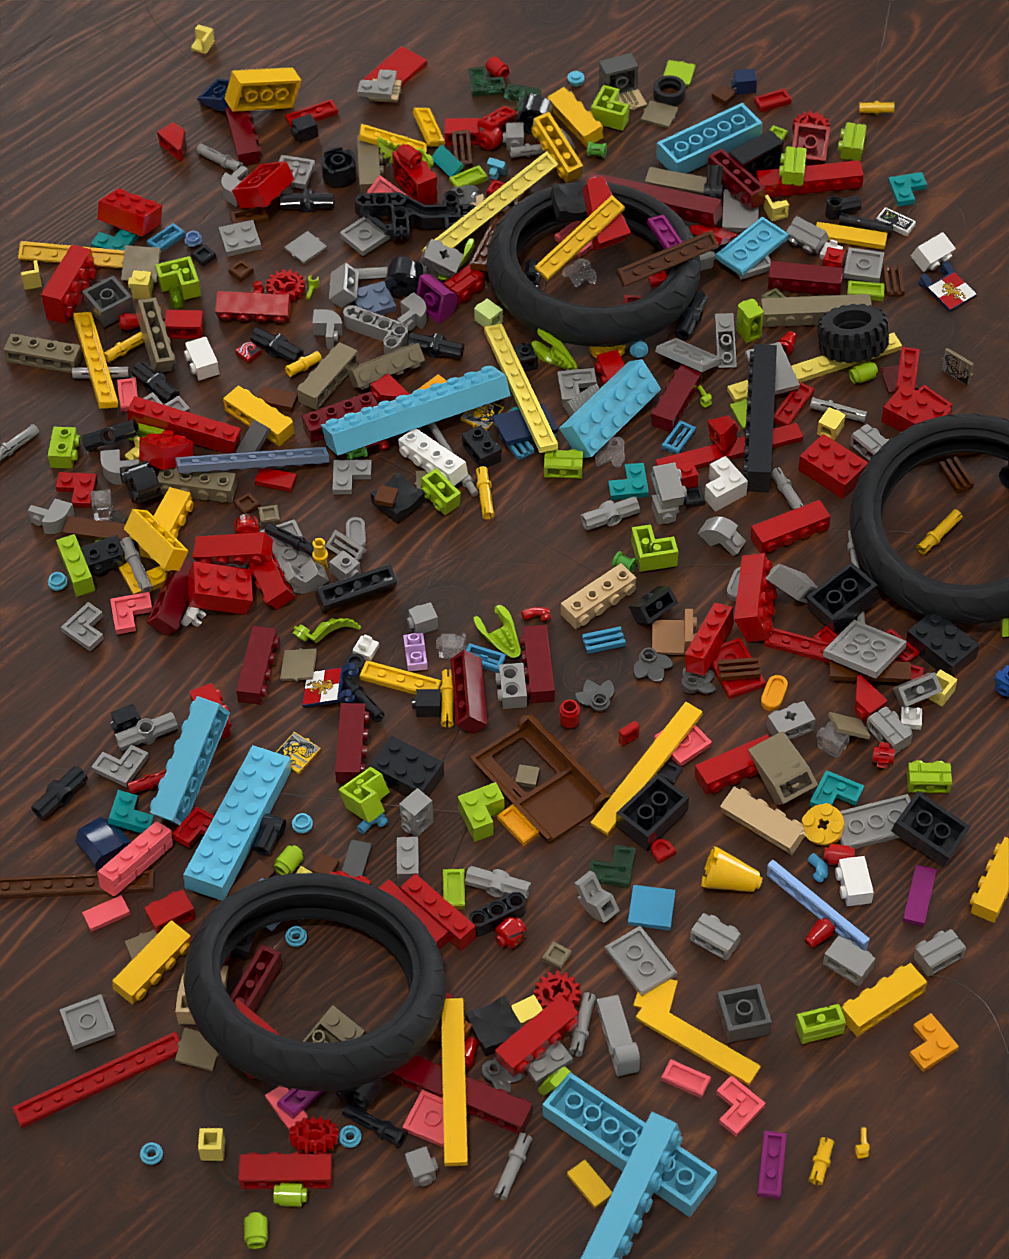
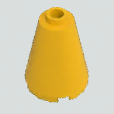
[701,846,762,892]

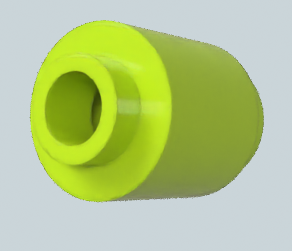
[849,361,878,384]
[273,845,304,875]
[274,1183,307,1207]
[244,1212,268,1249]

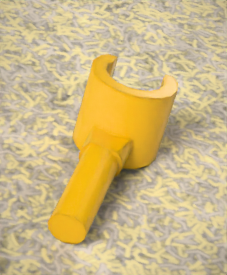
[855,1127,869,1158]

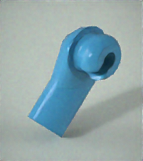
[356,813,388,834]
[807,853,828,883]

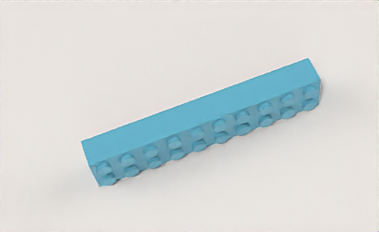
[321,366,511,455]

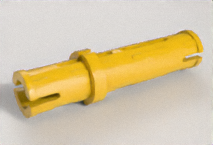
[103,332,144,363]
[476,466,495,520]
[916,509,963,555]
[440,669,454,728]

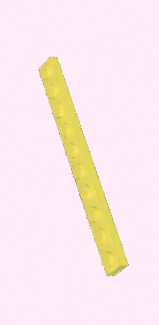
[422,151,558,258]
[484,324,558,453]
[727,333,902,403]

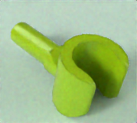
[306,275,319,300]
[698,386,712,408]

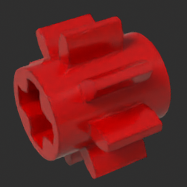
[872,742,895,768]

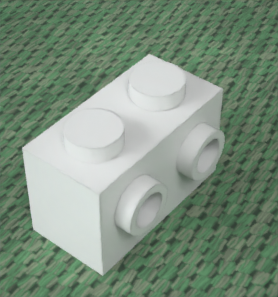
[911,232,956,272]
[184,337,219,381]
[835,856,874,906]

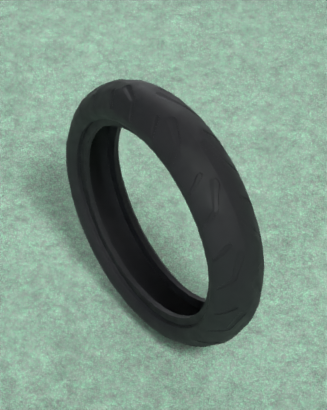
[487,181,701,347]
[849,413,1009,625]
[183,873,446,1091]

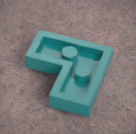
[888,172,927,207]
[91,229,139,250]
[608,463,649,500]
[809,770,864,807]
[108,790,154,833]

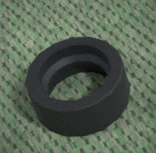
[653,75,686,106]

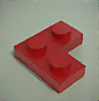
[56,472,97,508]
[172,806,214,848]

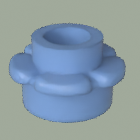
[184,231,202,247]

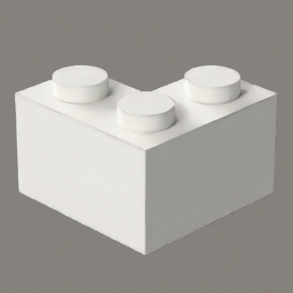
[704,456,748,512]

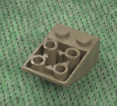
[747,731,818,805]
[303,1005,367,1043]

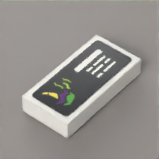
[876,207,916,236]

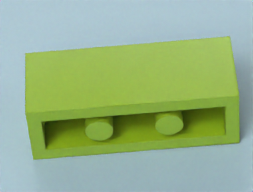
[56,534,95,597]

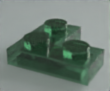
[468,67,505,96]
[504,83,541,112]
[589,845,636,888]

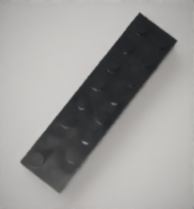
[743,344,777,493]

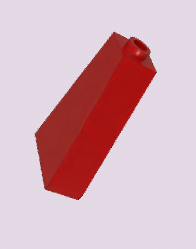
[583,176,631,251]

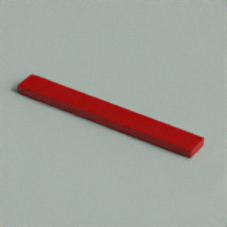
[655,423,804,469]
[764,628,925,680]
[12,1031,181,1128]

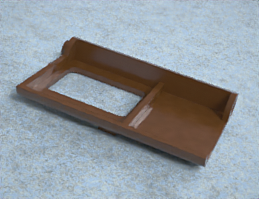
[470,714,611,842]

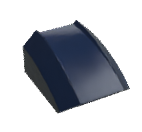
[197,78,230,112]
[75,817,131,872]

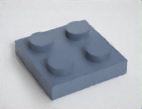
[354,281,396,315]

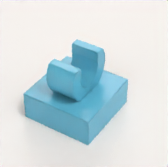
[487,157,508,180]

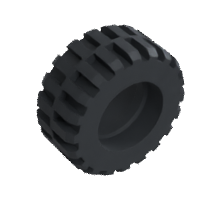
[817,304,889,363]

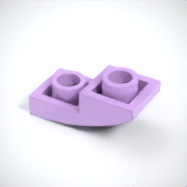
[403,633,428,672]

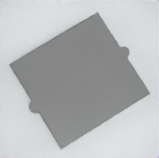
[284,231,327,264]

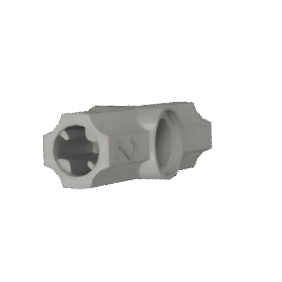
[581,497,640,530]
[115,712,179,751]
[465,866,531,899]

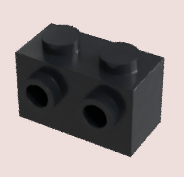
[462,425,502,468]
[80,535,127,575]
[628,586,678,625]

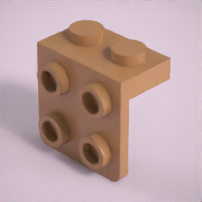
[652,609,697,655]

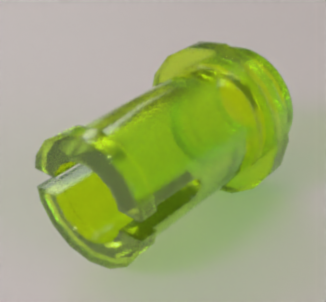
[169,286,184,308]

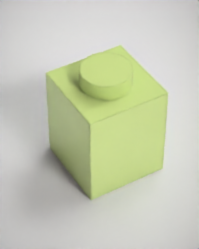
[474,299,503,327]

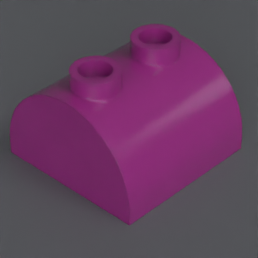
[417,274,457,324]

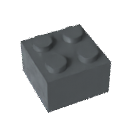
[599,53,638,94]
[82,276,135,327]
[716,984,772,1043]

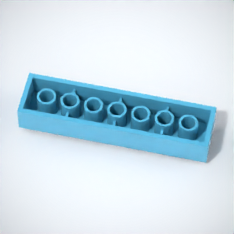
[183,745,291,901]
[542,1073,717,1217]
[581,1112,683,1259]

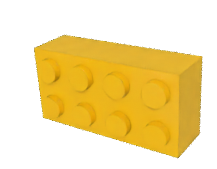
[225,68,301,111]

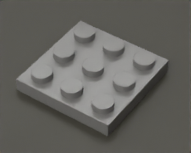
[823,620,907,678]

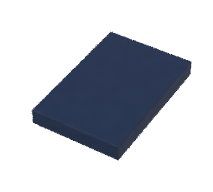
[492,403,558,446]

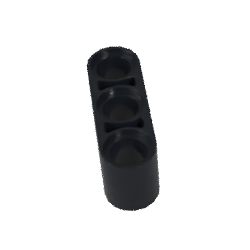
[469,892,526,937]

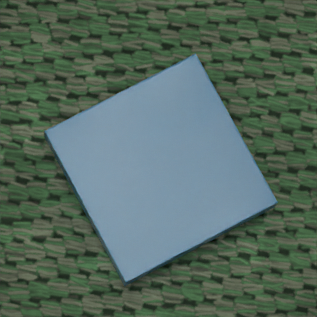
[628,885,676,931]

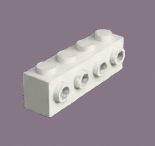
[398,429,468,486]

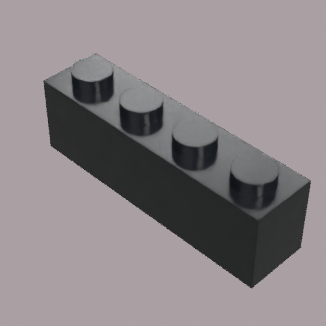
[315,564,397,613]

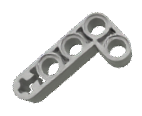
[343,305,409,354]
[596,995,640,1077]

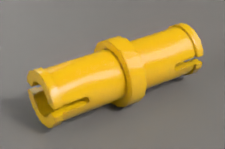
[859,101,894,115]
[285,351,322,377]
[312,538,328,570]
[809,1137,834,1185]

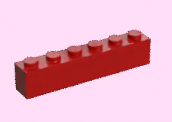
[756,160,864,197]
[127,396,241,454]

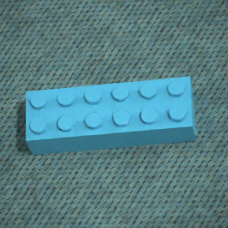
[657,103,762,174]
[559,359,661,458]
[150,696,230,826]

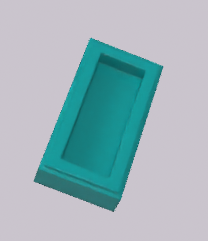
[432,145,464,177]

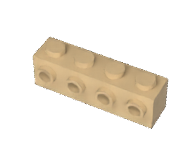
[561,563,636,629]
[720,787,806,855]

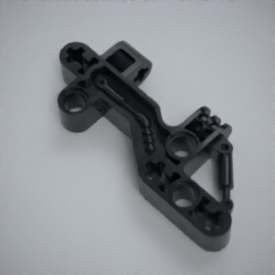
[355,190,476,240]

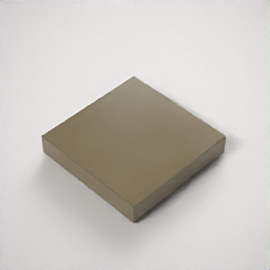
[121,245,161,284]

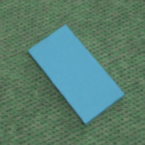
[715,217,789,276]

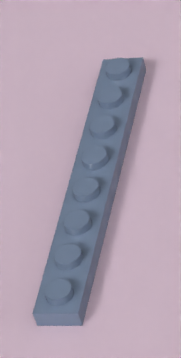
[175,447,329,474]

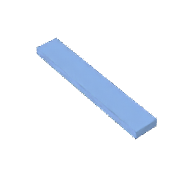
[767,860,870,950]

